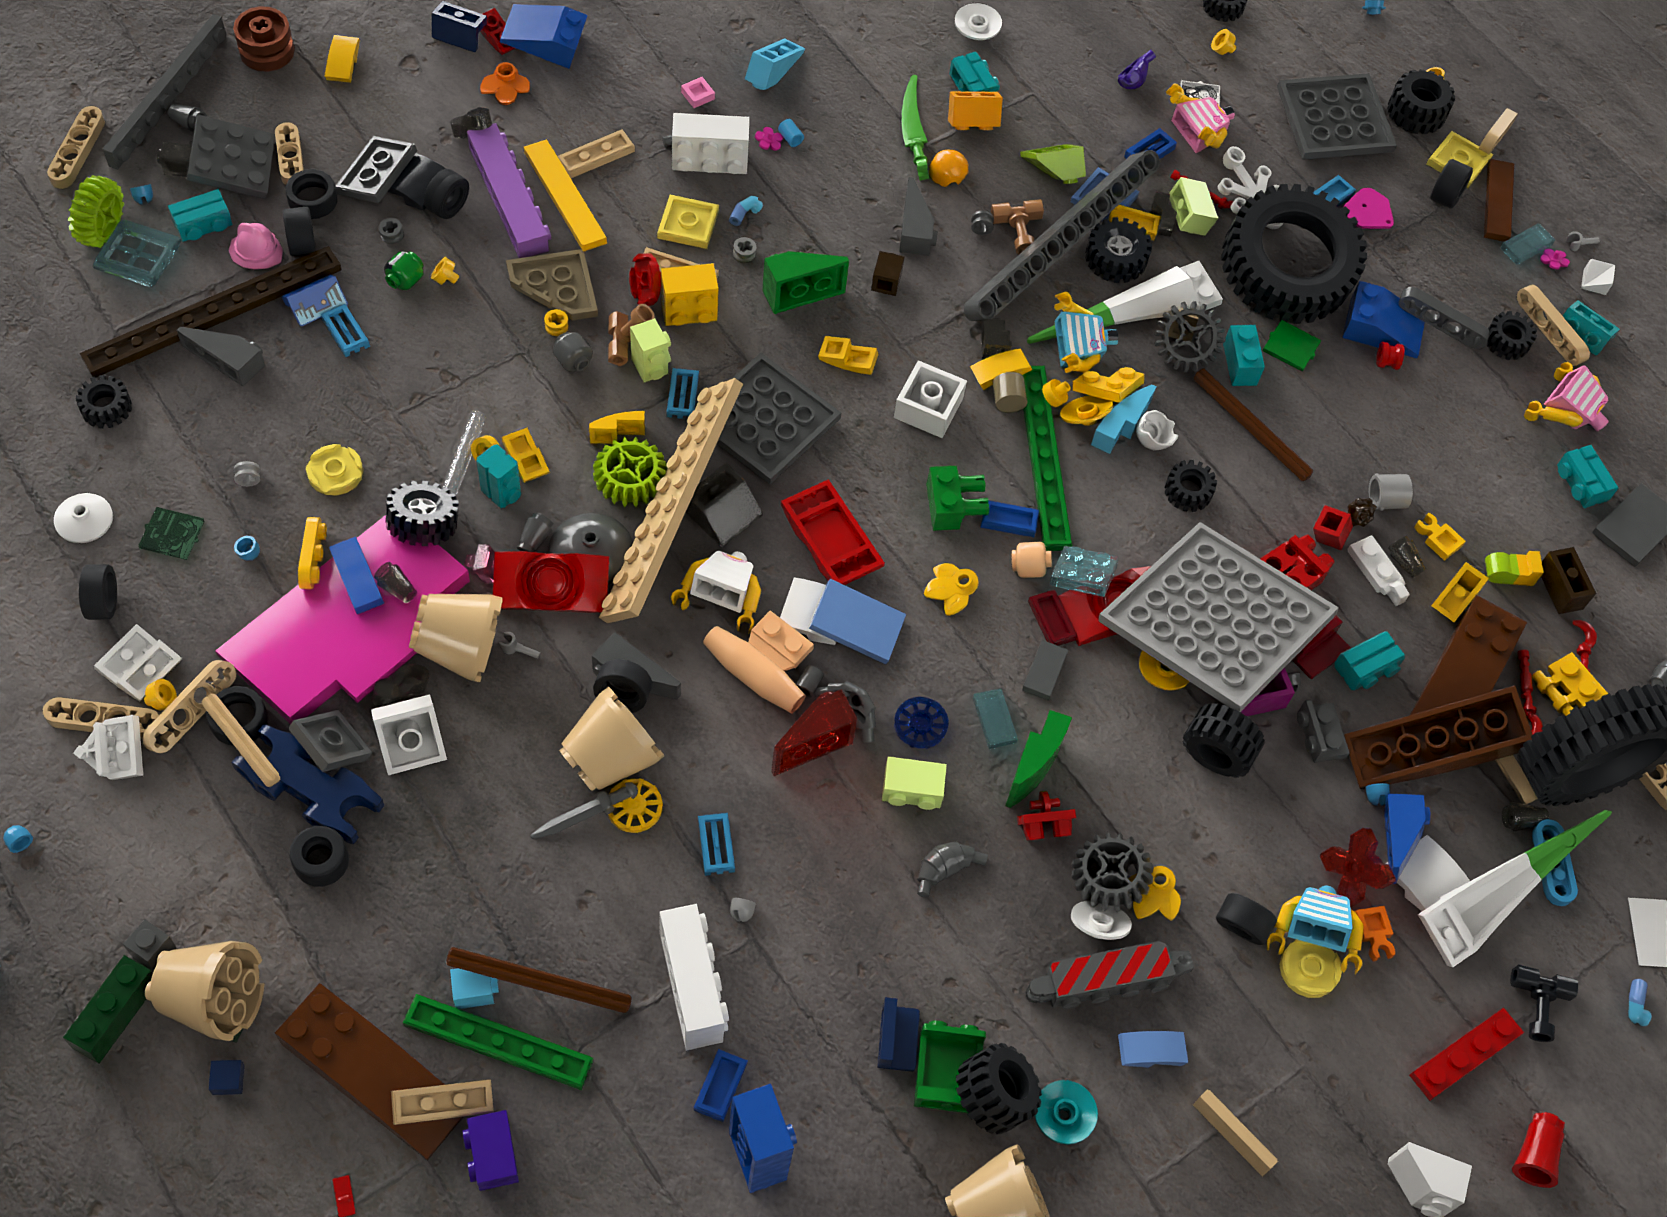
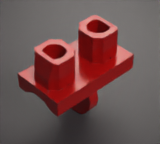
[1017,791,1076,840]

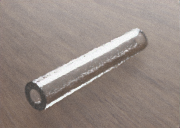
[441,410,486,496]

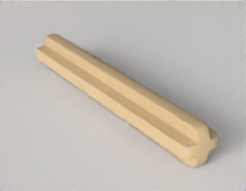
[202,694,280,787]

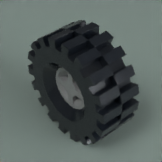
[1085,217,1152,283]
[385,481,459,546]

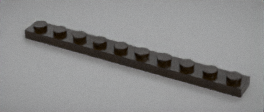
[80,246,342,378]

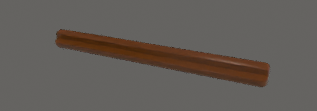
[1194,368,1313,481]
[446,947,632,1013]

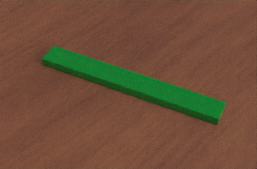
[1023,366,1072,551]

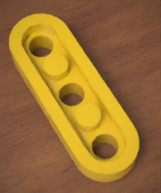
[298,517,327,589]

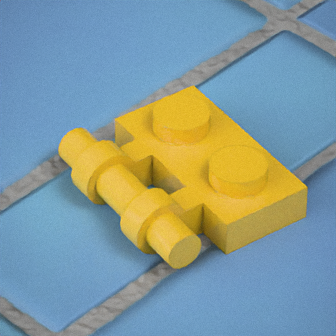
[1532,652,1608,716]

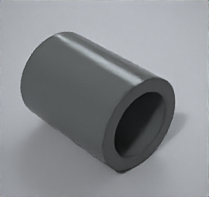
[796,665,824,698]

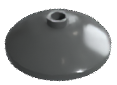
[549,513,633,585]

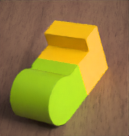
[1485,551,1544,586]

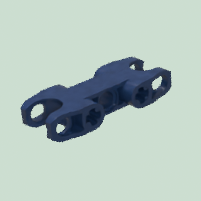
[231,725,384,844]

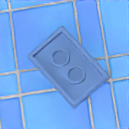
[809,579,906,664]

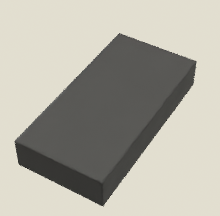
[1022,640,1068,701]

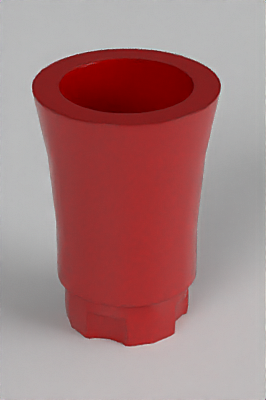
[1512,1112,1565,1188]

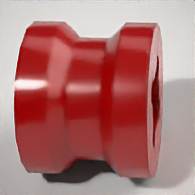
[1376,342,1405,370]

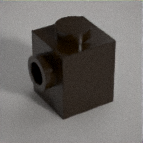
[871,251,905,296]

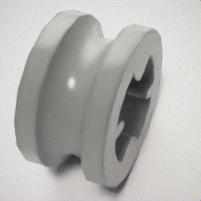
[733,237,757,263]
[234,461,260,487]

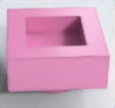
[681,77,715,108]

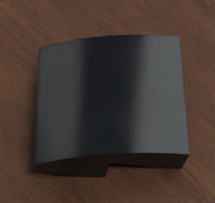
[387,153,446,211]

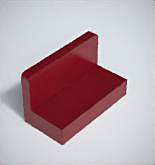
[1292,615,1351,679]

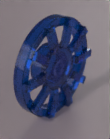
[894,697,949,749]

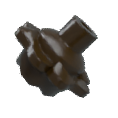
[1348,498,1377,527]

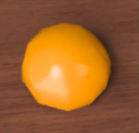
[929,149,969,187]

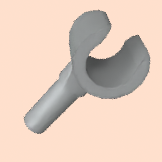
[1566,231,1600,251]
[499,632,541,659]

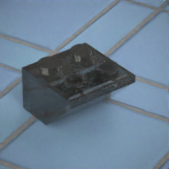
[685,463,763,547]

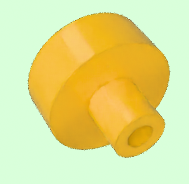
[1211,29,1236,55]
[431,257,459,285]
[1042,379,1071,407]
[471,435,499,460]
[144,679,177,711]

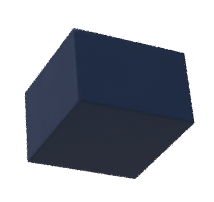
[208,1060,245,1095]

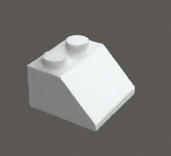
[371,694,447,775]
[1388,1142,1472,1217]

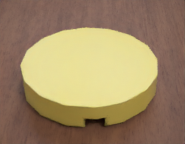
[306,444,364,496]
[1279,940,1342,998]

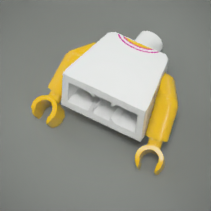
[671,551,761,634]

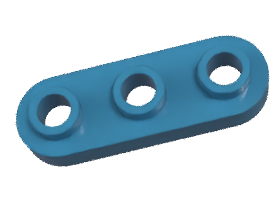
[1532,819,1578,906]

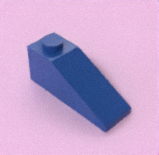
[1384,794,1430,884]

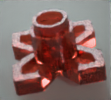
[1320,828,1396,907]

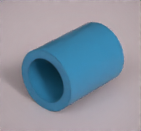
[778,119,804,147]

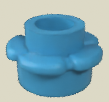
[1362,0,1386,15]

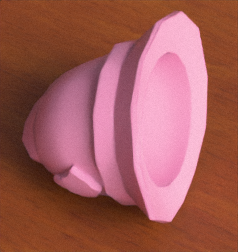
[229,223,283,270]

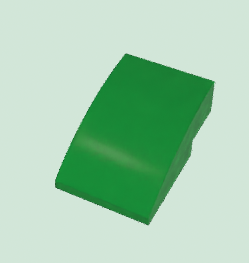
[1005,710,1072,808]

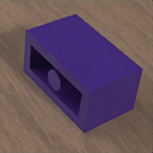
[462,1110,519,1191]

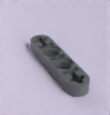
[1399,287,1490,349]

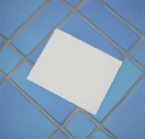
[1628,898,1667,967]

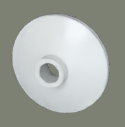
[955,3,1002,40]
[54,493,113,543]
[1071,901,1132,940]

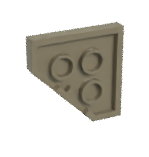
[506,249,598,321]

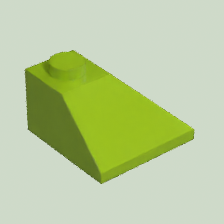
[1020,144,1086,184]

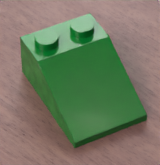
[762,251,849,314]

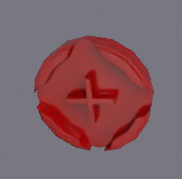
[629,253,661,306]

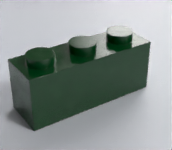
[63,955,153,1064]

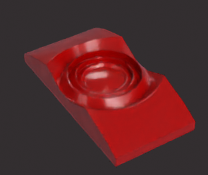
[781,479,885,585]
[493,551,609,613]
[1058,566,1151,646]

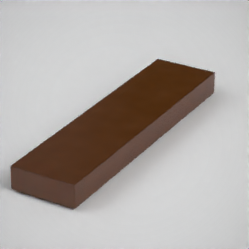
[1484,159,1514,242]

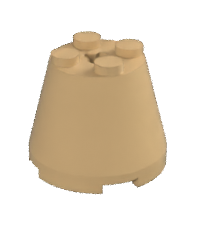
[409,594,502,683]
[559,687,665,791]
[145,941,264,1041]
[945,1144,1050,1217]

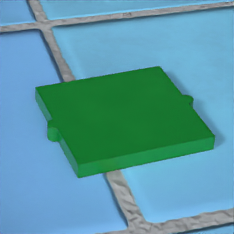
[1262,320,1322,372]

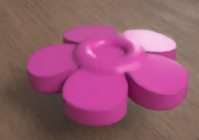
[755,127,783,151]
[1540,249,1570,269]

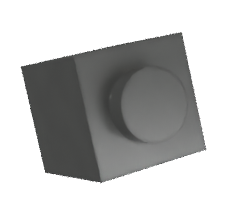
[123,919,177,972]

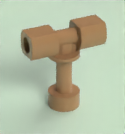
[991,199,1044,255]
[608,304,655,366]

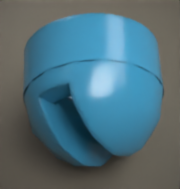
[130,184,153,204]
[234,536,260,561]
[1365,783,1390,806]
[3,825,33,853]

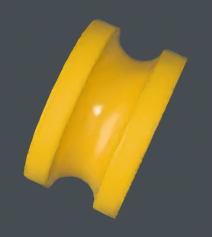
[544,309,569,336]

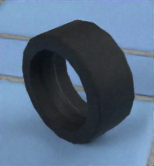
[285,169,338,219]
[79,564,117,620]
[593,659,652,713]
[206,686,268,746]

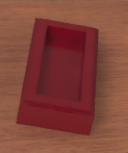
[1028,589,1077,646]

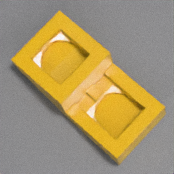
[325,35,360,83]
[818,336,878,375]
[970,349,1032,390]
[589,411,645,444]
[502,428,550,483]

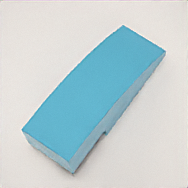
[1091,384,1156,454]

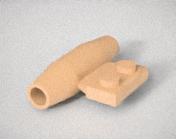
[703,610,814,714]

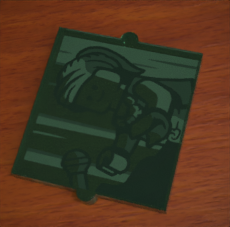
[138,507,205,560]

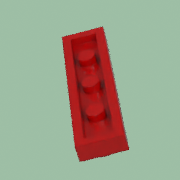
[1409,1008,1524,1101]

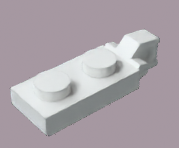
[1347,535,1410,606]

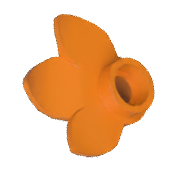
[480,62,530,105]

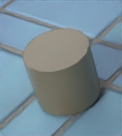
[993,372,1028,413]

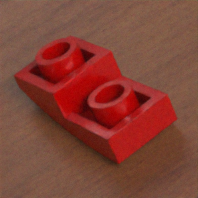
[480,8,515,55]

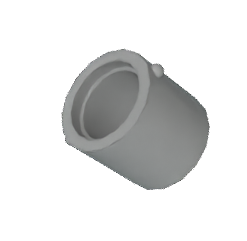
[1369,473,1413,511]

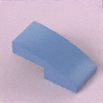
[1118,1031,1188,1068]

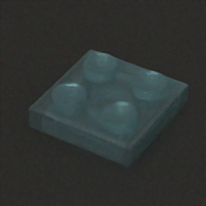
[1050,546,1118,597]

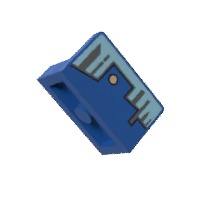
[281,275,348,326]

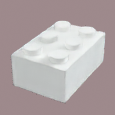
[672,113,749,174]

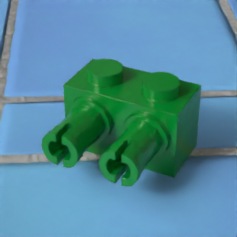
[926,466,989,531]

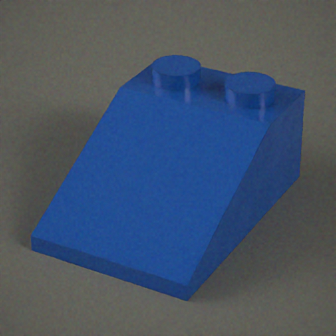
[500,4,588,69]
[1342,281,1425,358]

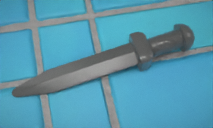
[531,782,638,839]

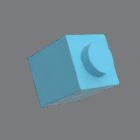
[450,968,499,1009]

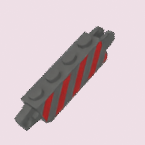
[1025,941,1194,1009]

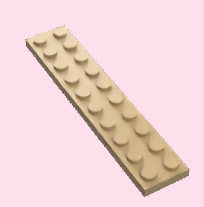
[599,378,743,623]

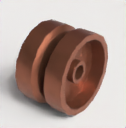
[233,7,295,72]

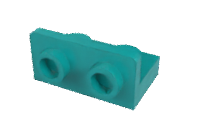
[1559,300,1620,355]

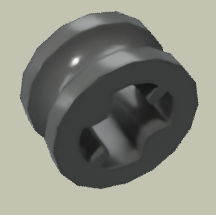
[971,210,994,235]
[379,218,404,244]

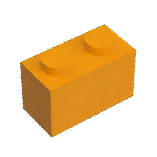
[948,91,1003,130]

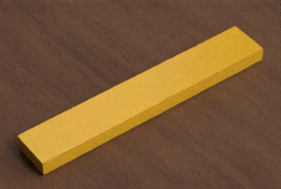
[524,139,607,252]

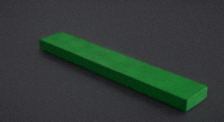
[403,994,594,1090]

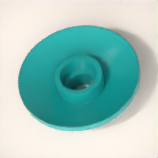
[1035,1080,1098,1145]

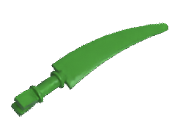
[902,75,929,181]

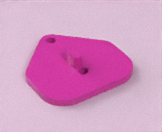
[1344,188,1394,229]

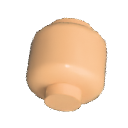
[1012,542,1052,578]

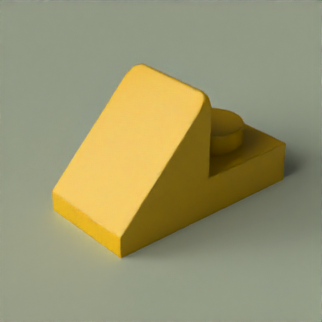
[1431,562,1489,623]

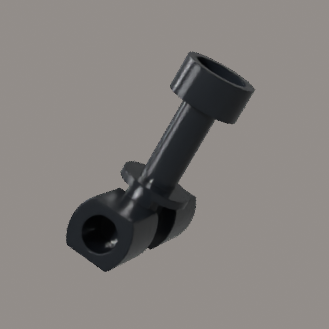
[1510,965,1578,1042]

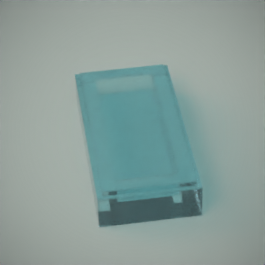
[1500,223,1555,265]
[973,688,1018,749]

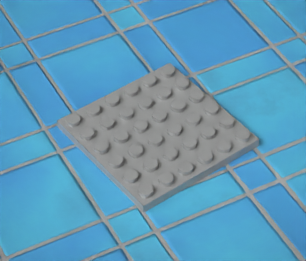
[1098,522,1339,712]

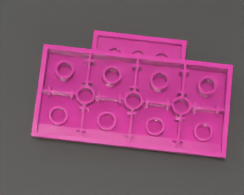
[215,515,470,725]

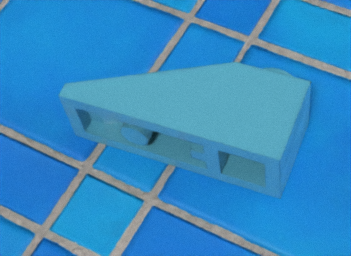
[745,38,805,90]

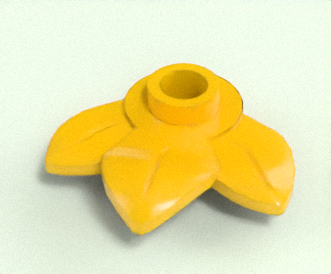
[924,563,979,616]
[1128,866,1181,921]

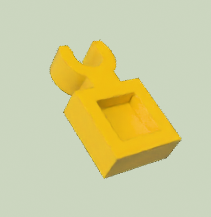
[1414,513,1466,561]

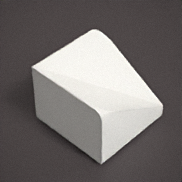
[1581,259,1615,295]

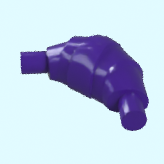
[1118,50,1156,89]

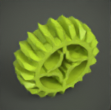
[68,175,124,248]
[593,436,667,507]

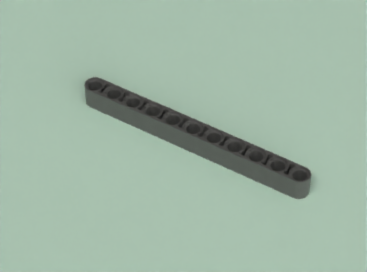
[964,150,1160,322]

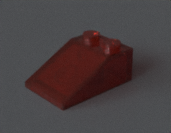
[771,689,857,776]

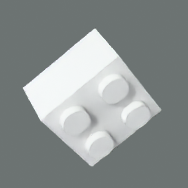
[894,360,967,438]

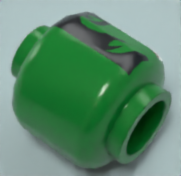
[384,251,424,290]

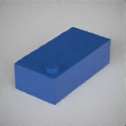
[729,1084,797,1193]

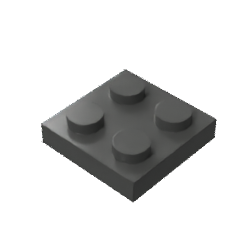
[288,710,372,772]

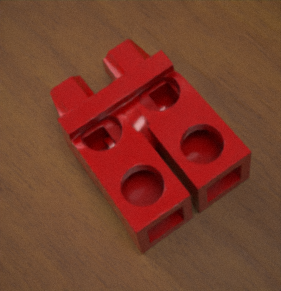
[1260,535,1335,591]

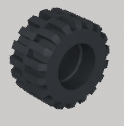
[1387,69,1455,134]
[1182,704,1265,778]
[956,1043,1042,1134]

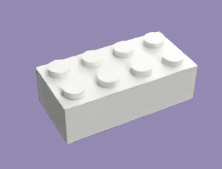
[660,904,729,1051]

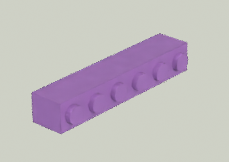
[467,123,551,258]

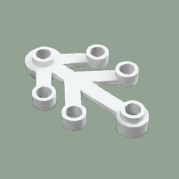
[1218,146,1283,229]

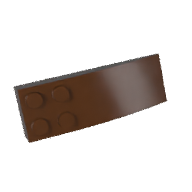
[1409,595,1527,716]
[1344,686,1533,789]
[275,983,463,1161]

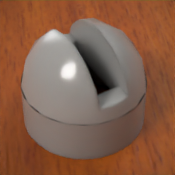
[730,898,756,922]

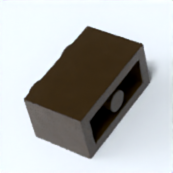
[1541,547,1597,614]

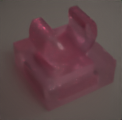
[464,544,495,584]

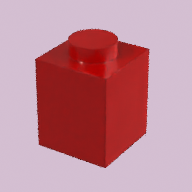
[1313,505,1353,550]

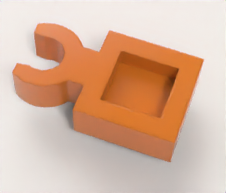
[1355,906,1395,962]

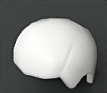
[1136,410,1178,451]

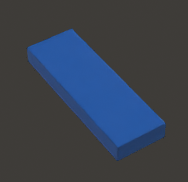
[329,537,384,614]

